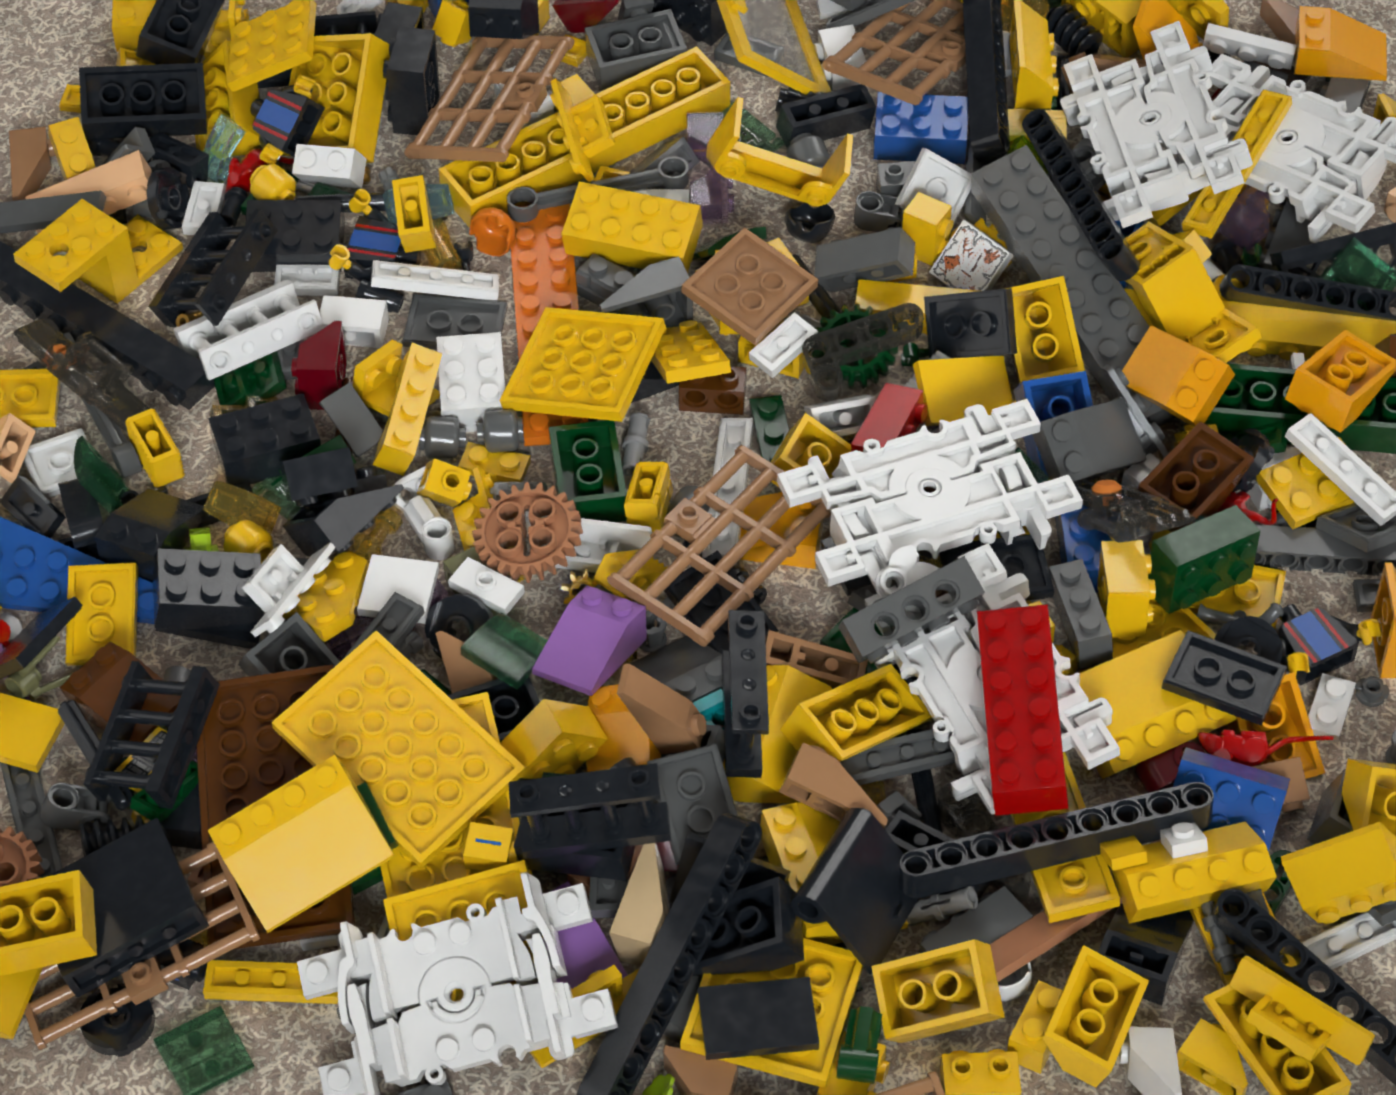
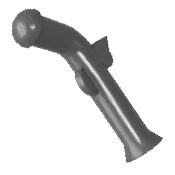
[1197,603,1284,647]

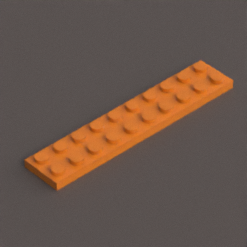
[511,204,589,446]

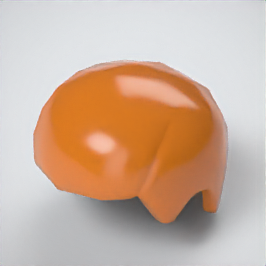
[469,207,516,257]

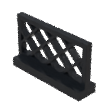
[1270,223,1396,310]

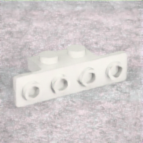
[525,511,652,573]
[242,542,335,637]

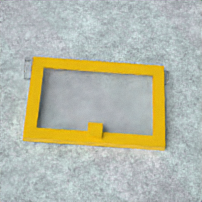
[717,0,831,97]

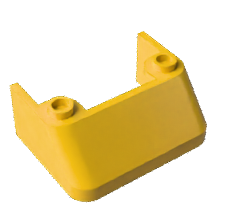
[706,97,853,207]

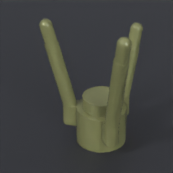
[5,635,74,701]

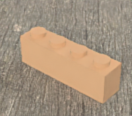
[25,150,152,233]

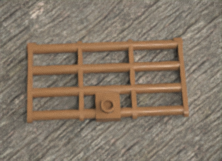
[822,0,1005,105]
[404,35,574,162]
[607,445,831,647]
[24,842,261,1051]

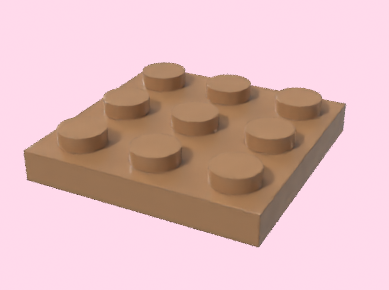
[681,227,818,346]

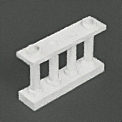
[173,279,325,380]

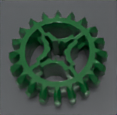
[811,303,898,389]

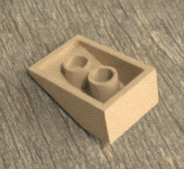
[609,843,669,967]

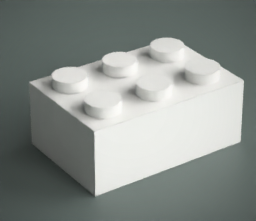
[436,332,505,432]

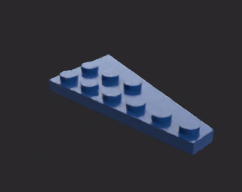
[0,517,154,624]

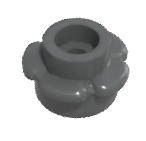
[1355,676,1390,707]

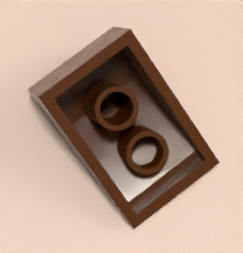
[1135,421,1254,533]
[59,641,181,742]

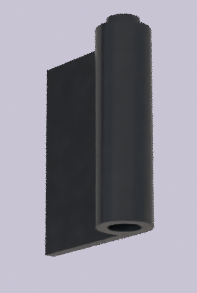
[791,808,919,975]

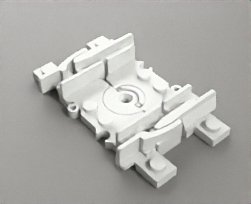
[1060,21,1253,228]
[1161,54,1396,243]
[777,399,1083,592]
[864,543,1120,815]
[297,872,618,1095]

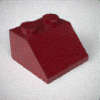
[291,321,347,410]

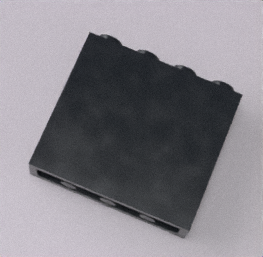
[47,818,209,998]

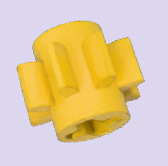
[561,569,599,604]

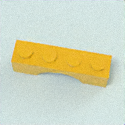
[373,343,442,476]

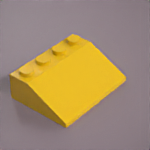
[283,33,390,163]
[1079,630,1236,779]
[208,755,396,933]
[760,802,908,945]

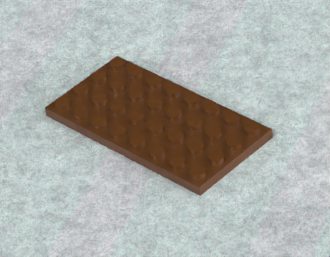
[197,664,355,949]

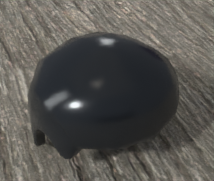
[785,202,836,243]

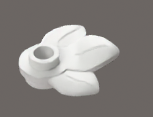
[875,545,940,613]

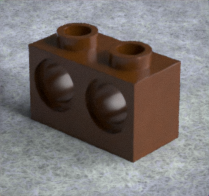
[679,366,747,415]

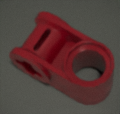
[1135,742,1205,793]

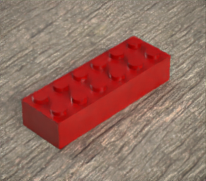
[977,604,1069,816]

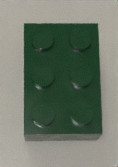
[549,420,627,522]
[1148,505,1261,614]

